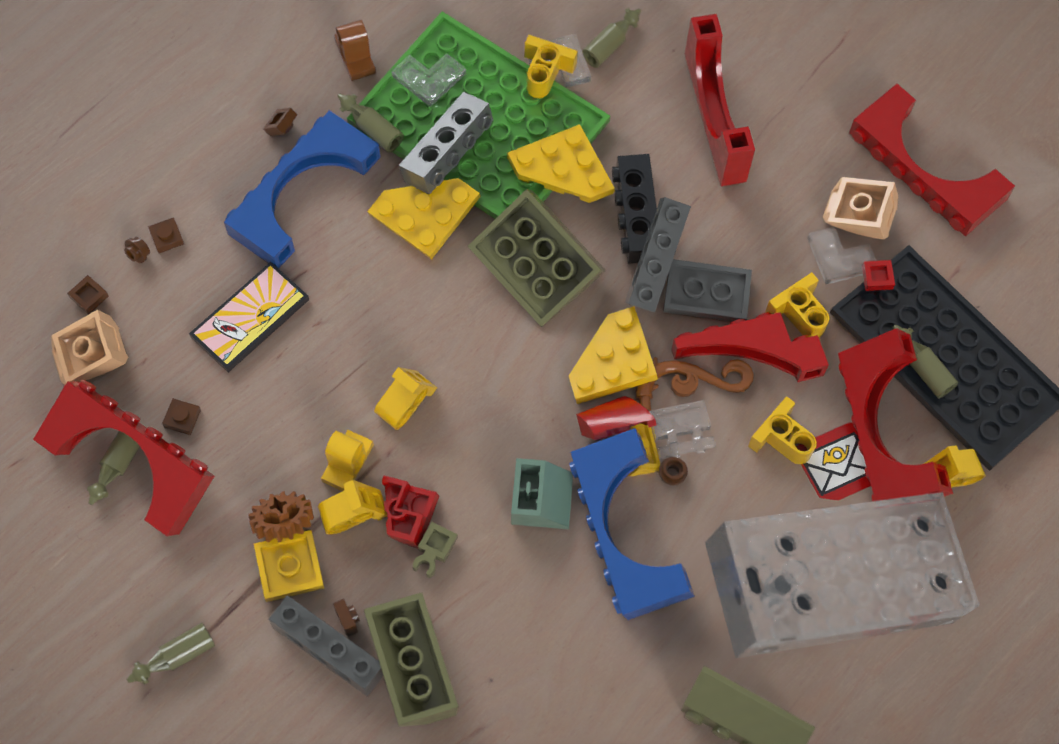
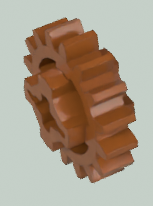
[248,491,314,542]

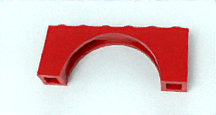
[684,14,755,186]
[849,84,1015,237]
[838,328,953,516]
[33,380,215,536]

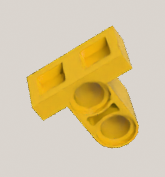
[524,35,578,98]
[765,272,829,338]
[374,367,438,430]
[748,396,816,464]
[321,430,374,491]
[924,445,986,488]
[318,480,387,535]

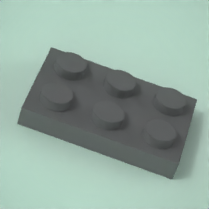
[663,259,752,322]

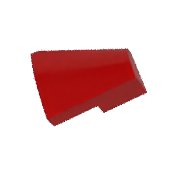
[576,396,657,440]
[382,475,440,549]

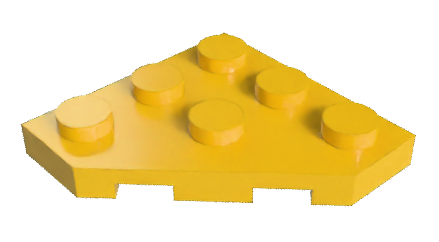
[507,124,615,203]
[367,178,481,260]
[569,306,658,404]

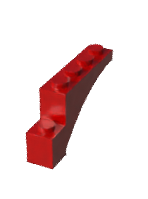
[671,312,829,382]

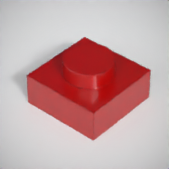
[862,260,895,291]

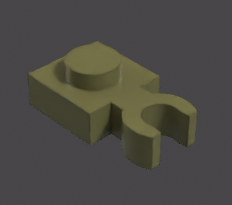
[413,522,458,578]

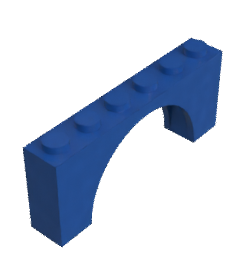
[224,110,381,269]
[569,428,695,620]

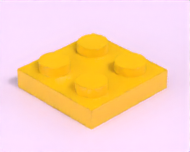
[254,530,324,602]

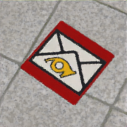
[796,422,871,501]

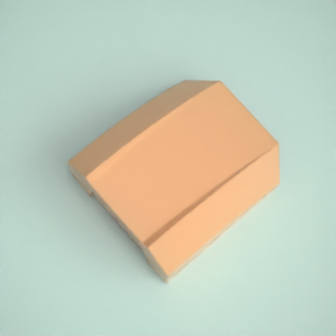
[823,177,898,239]
[51,310,128,385]

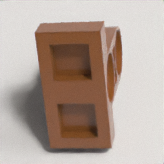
[334,20,376,81]

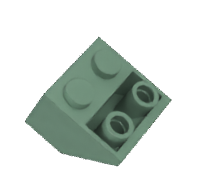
[511,458,573,529]

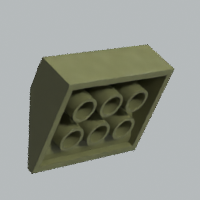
[468,189,606,327]

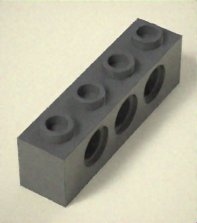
[399,92,494,195]
[625,197,691,312]
[269,595,383,697]

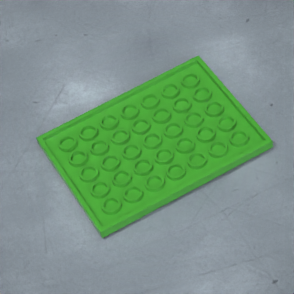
[347,12,610,219]

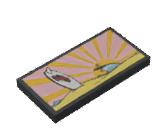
[189,262,309,373]

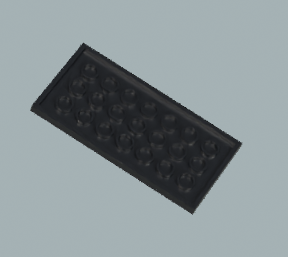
[830,245,1059,471]

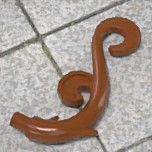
[636,357,754,412]

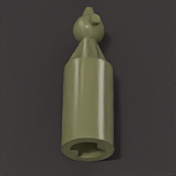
[582,8,641,68]
[338,93,404,152]
[893,325,959,399]
[87,431,140,505]
[127,622,216,684]

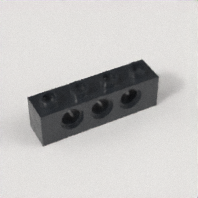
[612,154,657,264]

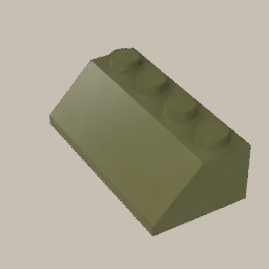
[364,592,458,727]
[681,666,816,744]

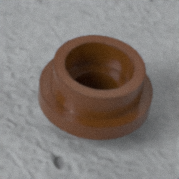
[124,237,150,263]
[659,457,688,485]

